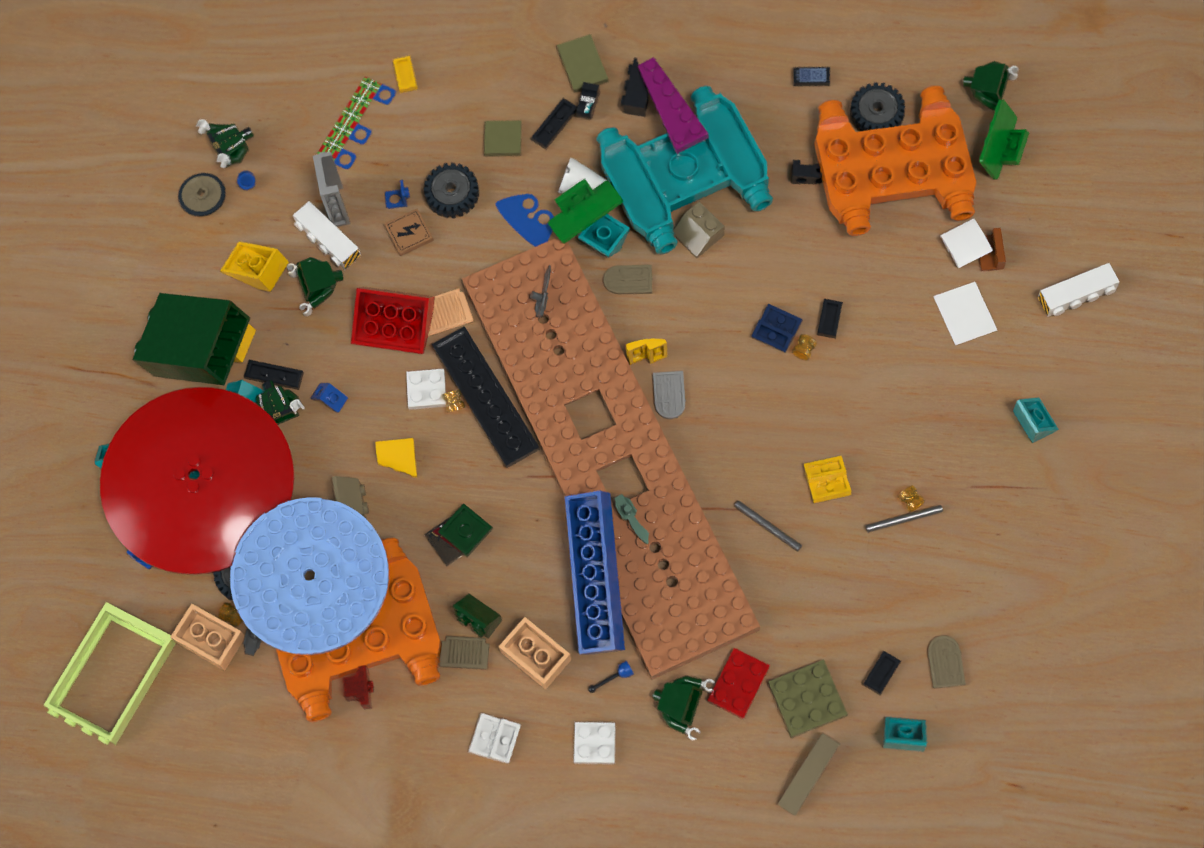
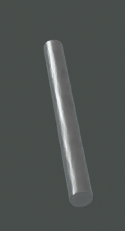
[734,501,802,552]
[866,505,943,533]

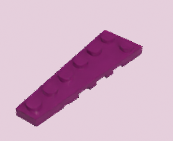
[638,57,709,154]

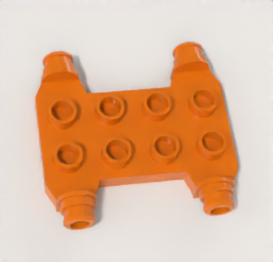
[814,86,977,236]
[276,538,442,722]

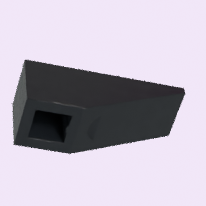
[621,57,649,117]

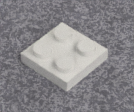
[406,369,447,410]
[574,722,615,764]

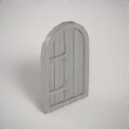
[653,371,686,419]

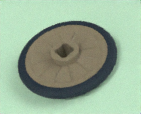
[178,173,226,216]

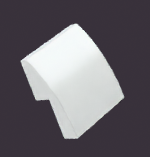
[940,219,993,268]
[468,713,521,763]

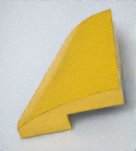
[375,438,417,478]

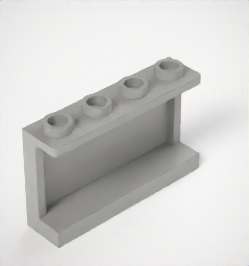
[313,152,350,227]

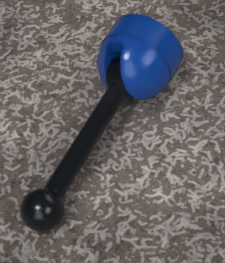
[588,660,634,693]

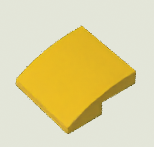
[626,338,667,365]
[804,456,852,503]

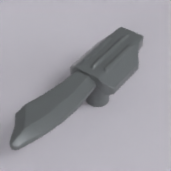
[530,265,551,318]
[243,629,261,656]

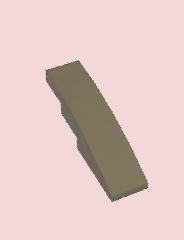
[778,733,840,816]

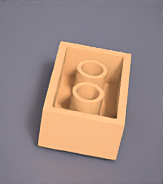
[170,604,245,671]
[499,617,572,690]

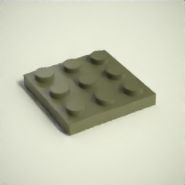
[768,660,848,738]

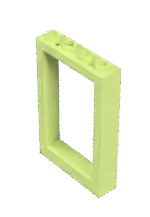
[44,602,176,745]

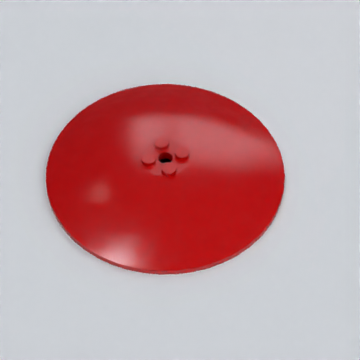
[100,387,295,575]

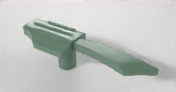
[614,494,649,544]

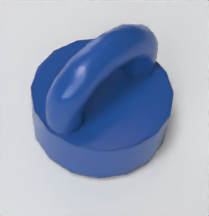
[237,171,256,190]

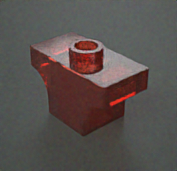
[343,665,374,709]

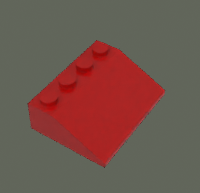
[351,287,435,354]

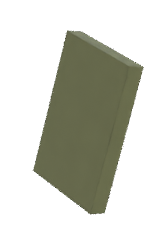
[557,34,608,93]

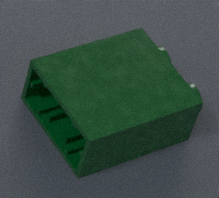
[132,293,250,386]

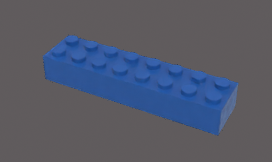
[565,491,625,655]

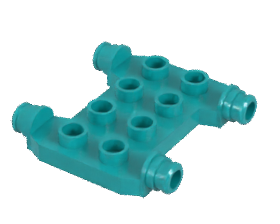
[596,86,773,254]

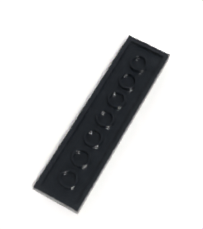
[432,326,540,468]

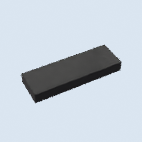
[531,98,577,149]
[244,360,304,390]

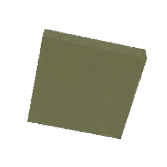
[484,120,522,156]

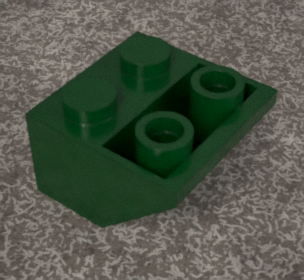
[453,593,502,639]

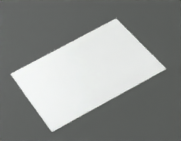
[933,282,997,345]

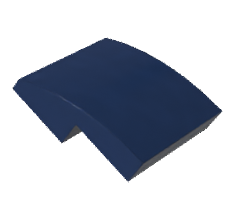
[751,304,803,353]

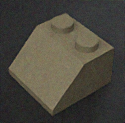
[673,202,724,258]
[332,476,369,520]

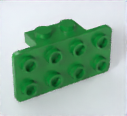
[979,99,1029,179]
[548,178,623,243]

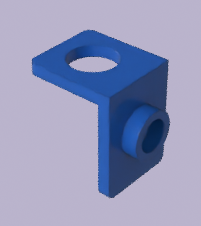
[385,180,410,209]
[311,383,348,412]

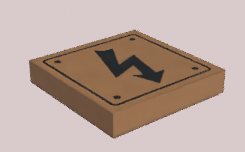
[384,208,434,256]

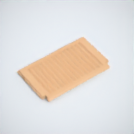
[428,288,474,337]

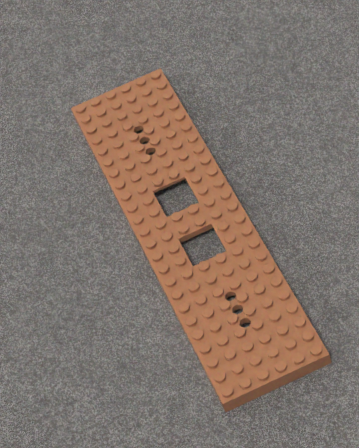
[462,237,760,680]

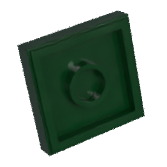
[438,503,493,558]

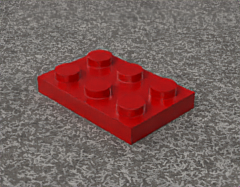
[708,648,770,720]

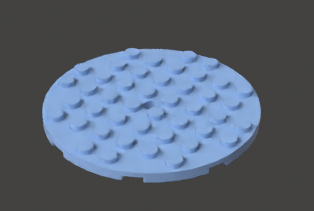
[230,497,389,655]

